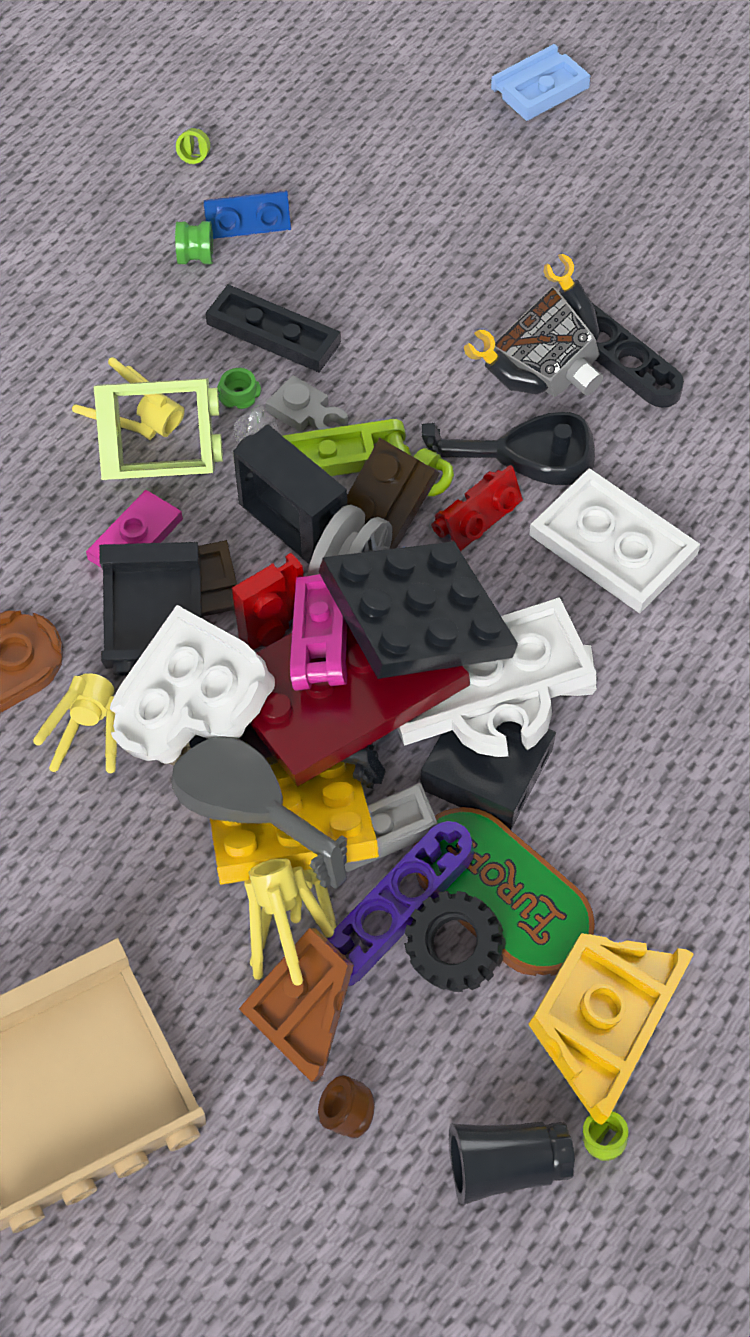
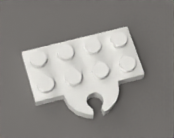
[397,598,596,757]

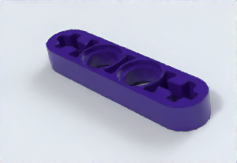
[326,821,474,986]

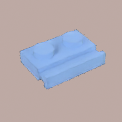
[491,44,591,121]

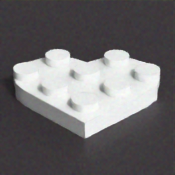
[110,605,275,764]

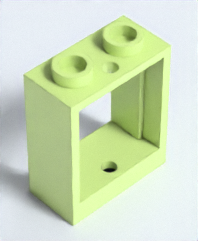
[94,378,223,480]

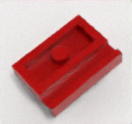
[232,552,304,650]

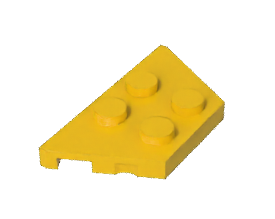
[528,933,694,1125]

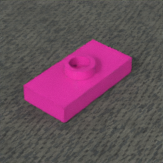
[86,490,183,567]

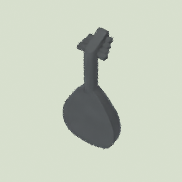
[171,737,347,889]

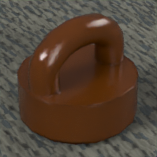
[318,1075,375,1138]

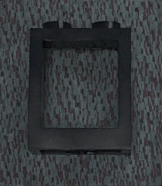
[233,424,347,564]

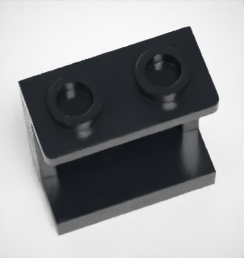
[99,542,202,676]

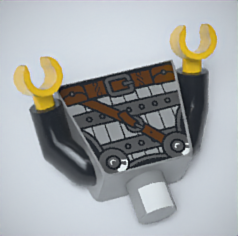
[464,254,603,397]

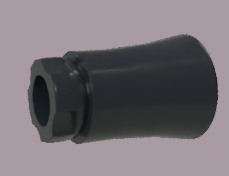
[449,1121,575,1205]

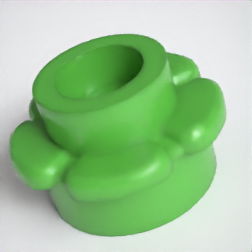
[217,368,261,409]

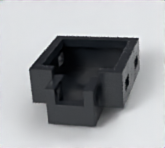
[420,721,556,830]

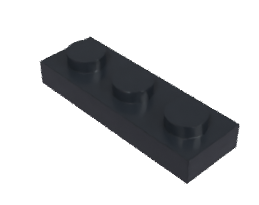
[205,284,341,373]

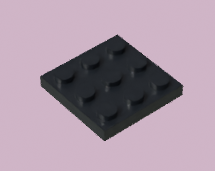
[318,541,518,679]

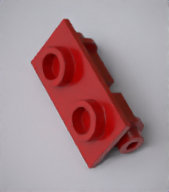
[431,465,523,551]

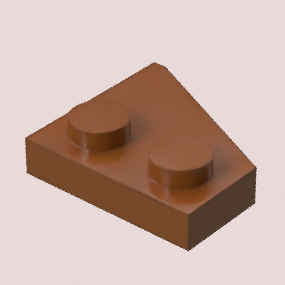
[239,928,354,1082]

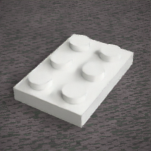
[529,468,700,614]

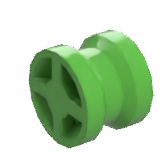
[175,221,213,264]

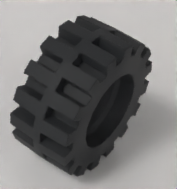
[404,891,505,992]

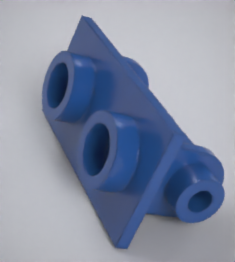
[203,191,291,239]

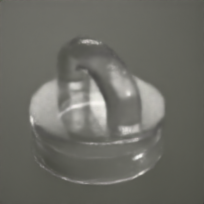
[234,405,279,446]

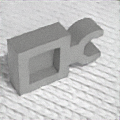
[265,375,348,432]

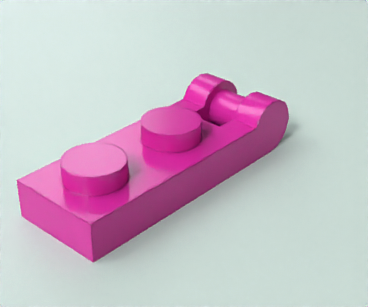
[290,574,347,691]

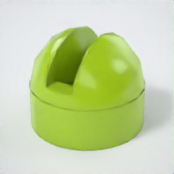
[176,128,211,164]
[583,1111,628,1161]

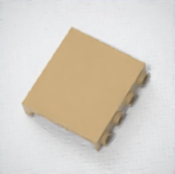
[0,938,206,1233]

